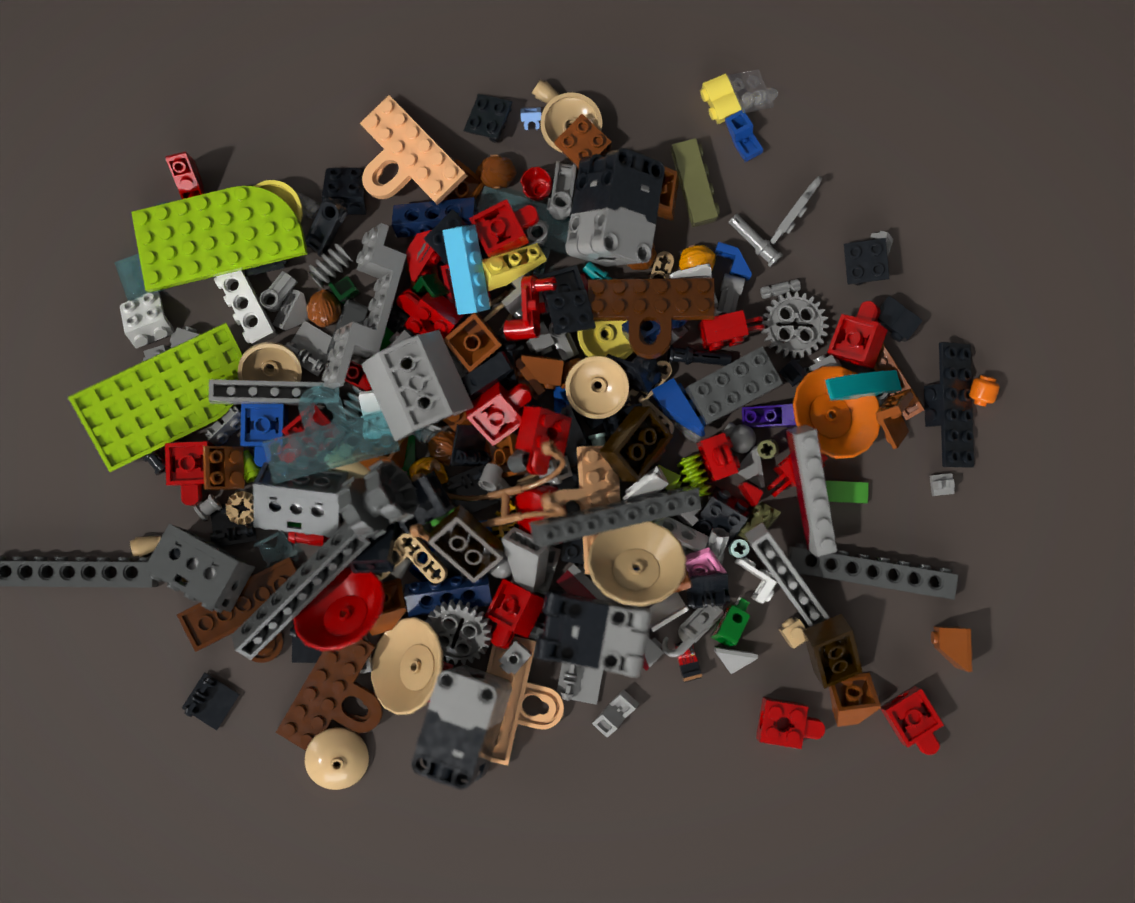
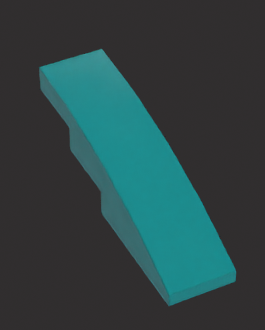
[825,370,902,400]

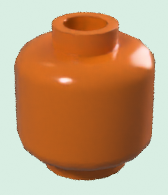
[969,375,1000,407]

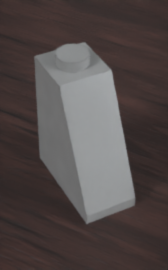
[502,527,550,593]

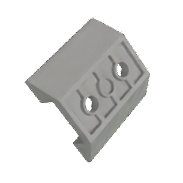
[361,330,474,442]

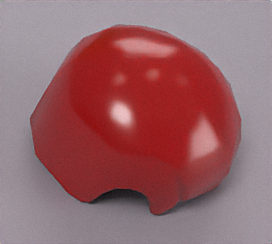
[520,167,553,201]

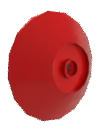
[293,567,385,651]

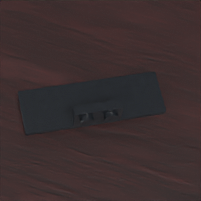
[924,342,974,468]

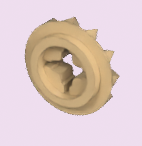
[225,491,254,525]

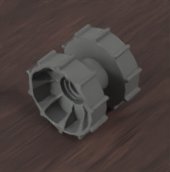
[336,460,420,539]

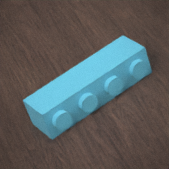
[442,225,490,315]

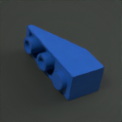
[652,378,706,437]

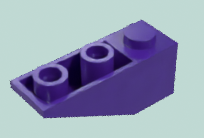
[742,404,797,428]

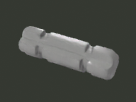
[760,279,801,299]

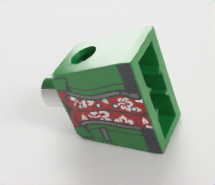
[710,597,750,647]

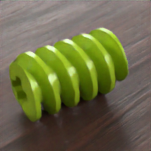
[677,453,711,497]

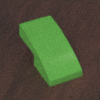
[825,481,868,504]

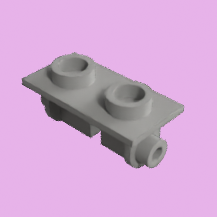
[205,406,241,446]

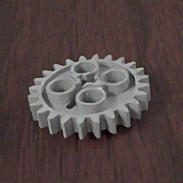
[761,291,829,359]
[426,600,492,665]

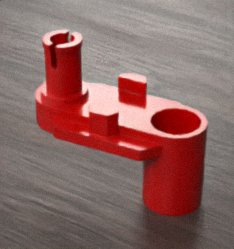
[504,275,557,341]

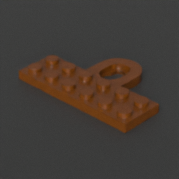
[588,278,714,359]
[177,556,297,663]
[275,638,383,751]

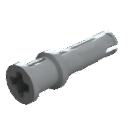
[728,213,783,267]

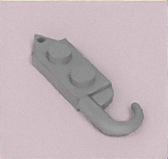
[770,176,822,244]
[661,598,724,657]

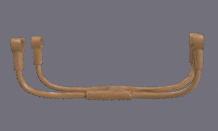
[410,441,566,541]

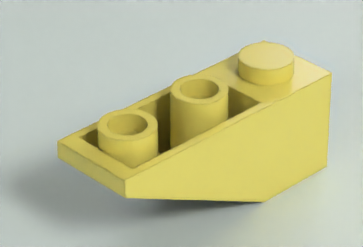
[482,243,547,291]

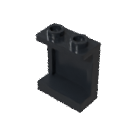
[398,471,454,534]
[349,521,402,573]

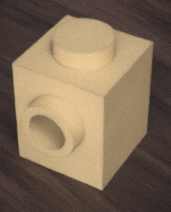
[778,617,806,648]

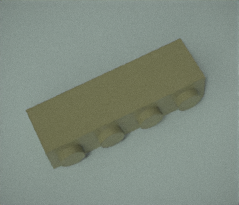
[670,138,720,228]

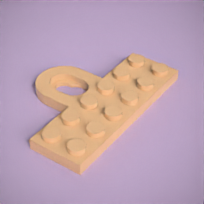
[360,95,467,205]
[543,446,621,574]
[486,636,564,766]

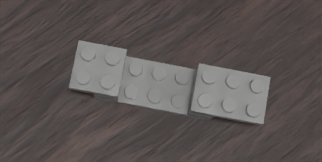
[322,223,406,390]

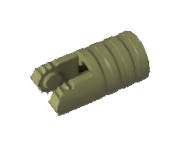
[757,439,780,459]

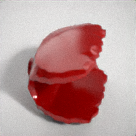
[514,485,567,545]

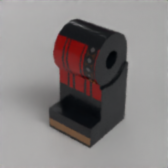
[674,642,703,683]

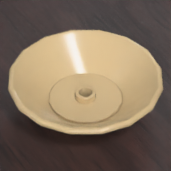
[587,521,686,606]
[371,617,443,715]

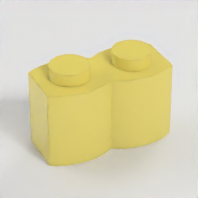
[700,74,742,124]

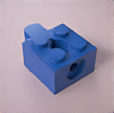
[240,404,288,467]

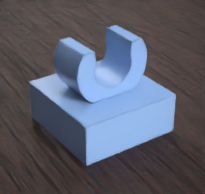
[520,107,541,130]

